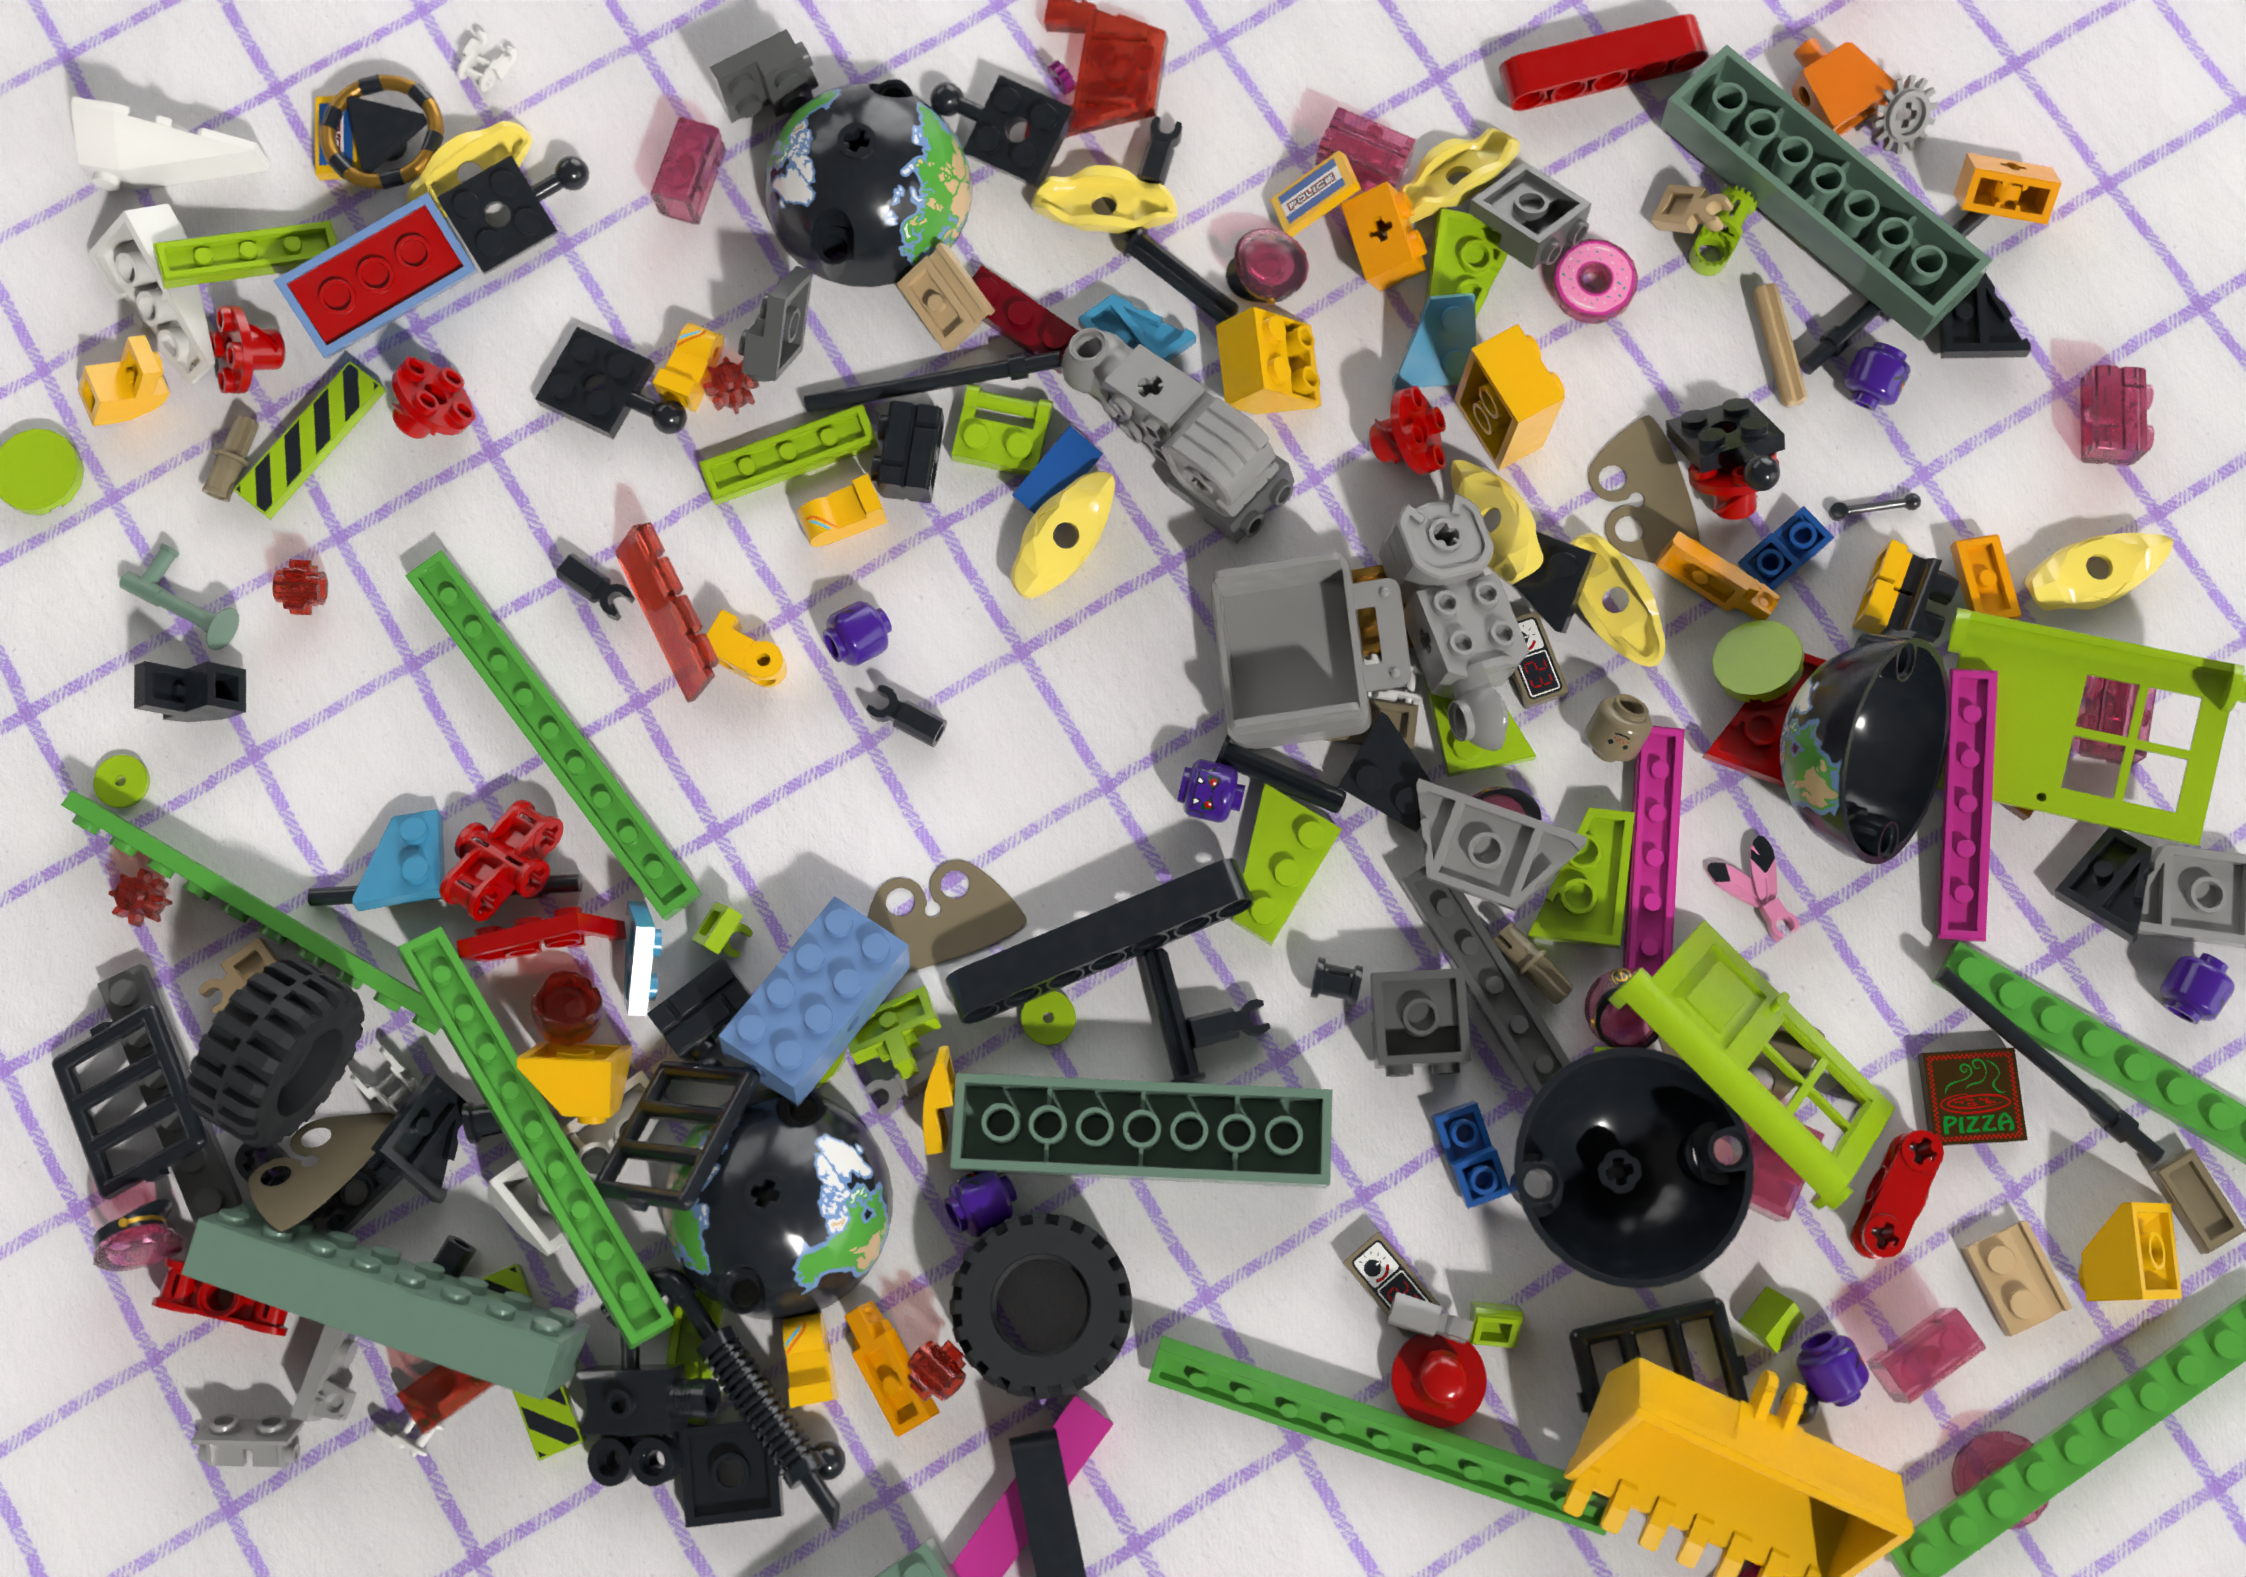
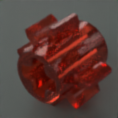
[703,356,760,414]
[272,559,328,615]
[108,868,173,928]
[907,1340,966,1402]

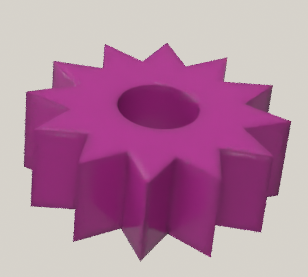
[1047,60,1076,95]

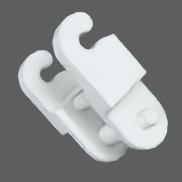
[457,30,517,92]
[1368,654,1424,704]
[350,1045,418,1115]
[371,1388,445,1457]

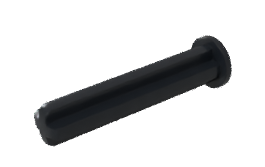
[1123,227,1239,323]
[1215,735,1346,813]
[1142,949,1206,1083]

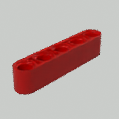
[1499,14,1709,111]

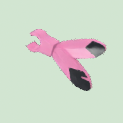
[1706,835,1799,942]

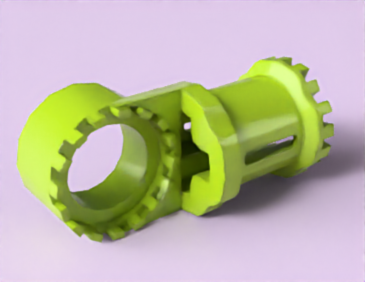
[1688,186,1758,276]

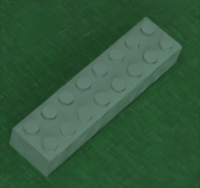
[1660,44,1993,341]
[950,1073,1333,1188]
[181,1201,590,1400]

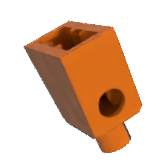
[1792,38,1895,136]

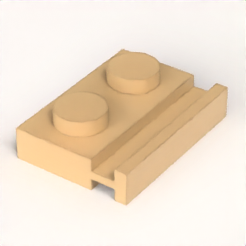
[896,243,995,352]
[1961,1220,2072,1336]

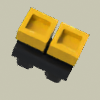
[1852,539,1960,643]

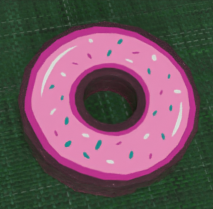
[1550,239,1638,324]

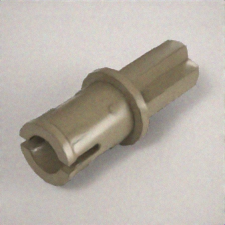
[202,414,259,502]
[1493,922,1573,1004]

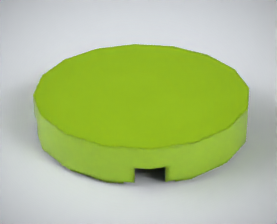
[0,429,84,515]
[1712,620,1805,703]

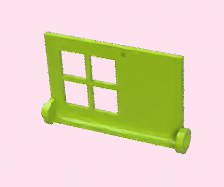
[1936,608,2246,847]
[1608,919,1896,1211]

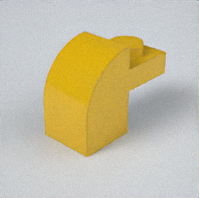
[78,335,170,426]

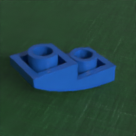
[1012,425,1104,514]
[1737,506,1834,591]
[1431,1100,1511,1209]

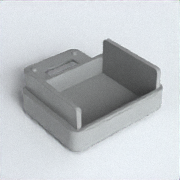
[1211,552,1412,750]

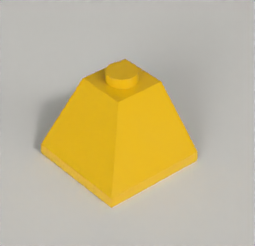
[517,1041,632,1125]
[2078,1202,2182,1301]

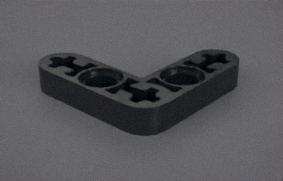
[235,1143,404,1234]

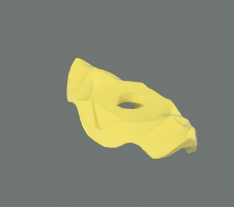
[406,121,532,218]
[1398,128,1520,224]
[1031,165,1178,234]
[1451,460,1544,585]
[1010,471,1115,600]
[1571,533,1665,667]
[2024,533,2173,611]

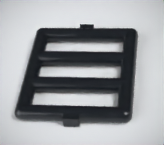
[52,1003,209,1200]
[593,1058,761,1212]
[1569,1297,1749,1418]

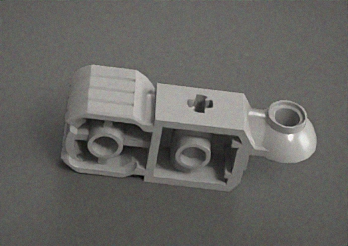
[1061,328,1279,517]
[1379,493,1529,751]

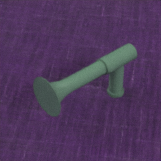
[119,543,239,650]

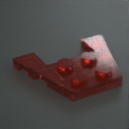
[1024,0,1168,139]

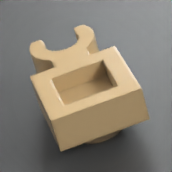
[1651,184,1734,234]
[198,937,280,1015]

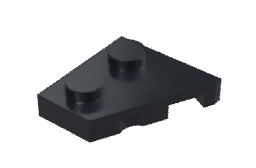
[1939,272,2031,359]
[1514,531,1597,634]
[1338,712,1432,832]
[2055,827,2152,944]
[371,1073,468,1204]

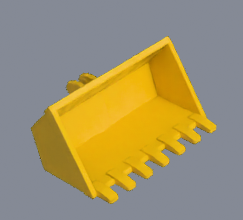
[1562,1357,1914,1577]

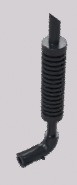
[600,1267,840,1531]

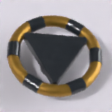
[320,74,444,190]

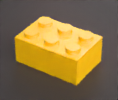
[1454,324,1565,471]

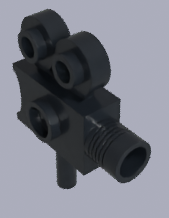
[577,1333,721,1487]

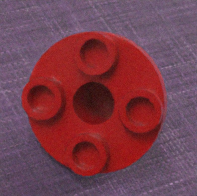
[209,305,286,394]
[391,356,476,439]
[1369,386,1446,475]
[1688,452,1779,520]
[1391,1334,1487,1428]

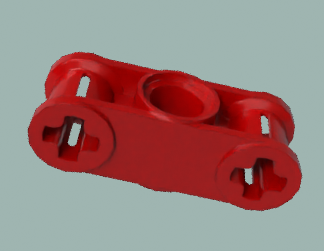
[1850,1130,1944,1259]
[151,1258,288,1336]

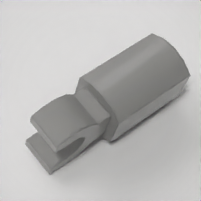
[865,1048,936,1116]
[1386,1292,1474,1344]

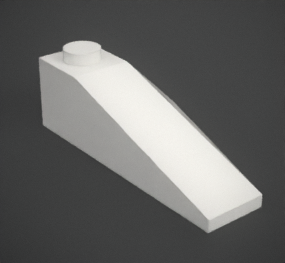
[70,97,271,191]
[88,203,216,385]
[487,1070,668,1257]

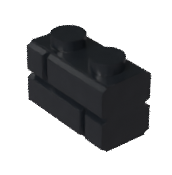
[871,400,945,503]
[647,958,752,1061]

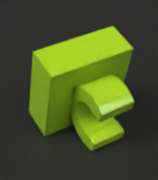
[691,901,753,958]

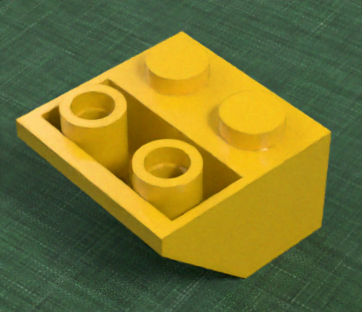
[1216,307,1322,415]

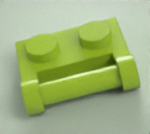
[951,384,1054,476]

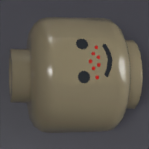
[1585,694,1653,762]

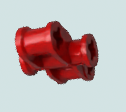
[439,799,564,921]

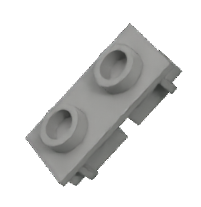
[191,1414,304,1468]

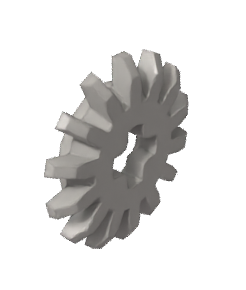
[1872,75,1938,154]

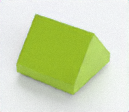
[1737,1286,1805,1354]
[1469,1301,1523,1348]

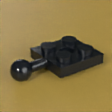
[930,75,1077,188]
[436,155,589,275]
[535,326,687,440]
[1666,397,1785,491]
[679,1421,846,1528]

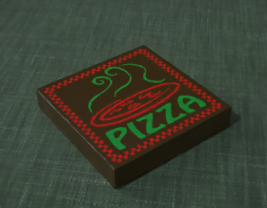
[1918,1047,2028,1146]

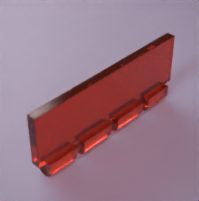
[615,522,720,703]

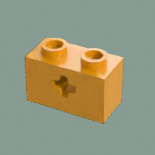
[1954,153,2062,225]
[1341,181,1427,292]

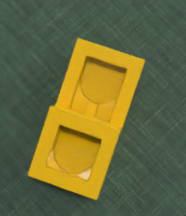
[923,1045,956,1155]

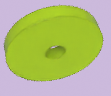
[93,755,150,809]
[1021,991,1076,1046]

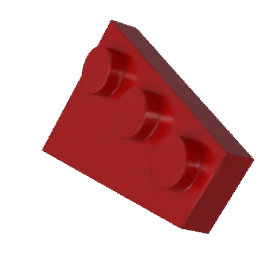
[1702,653,1827,788]
[457,907,627,963]

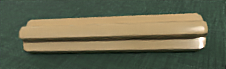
[1753,283,1807,407]

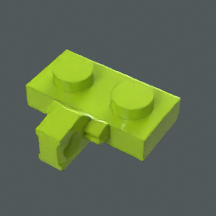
[848,985,942,1080]

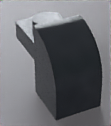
[134,661,246,722]

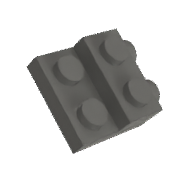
[710,29,819,123]
[1468,161,1592,270]
[738,266,813,382]
[1167,454,1295,544]
[1370,968,1472,1077]

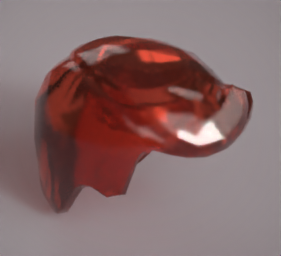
[530,970,603,1046]

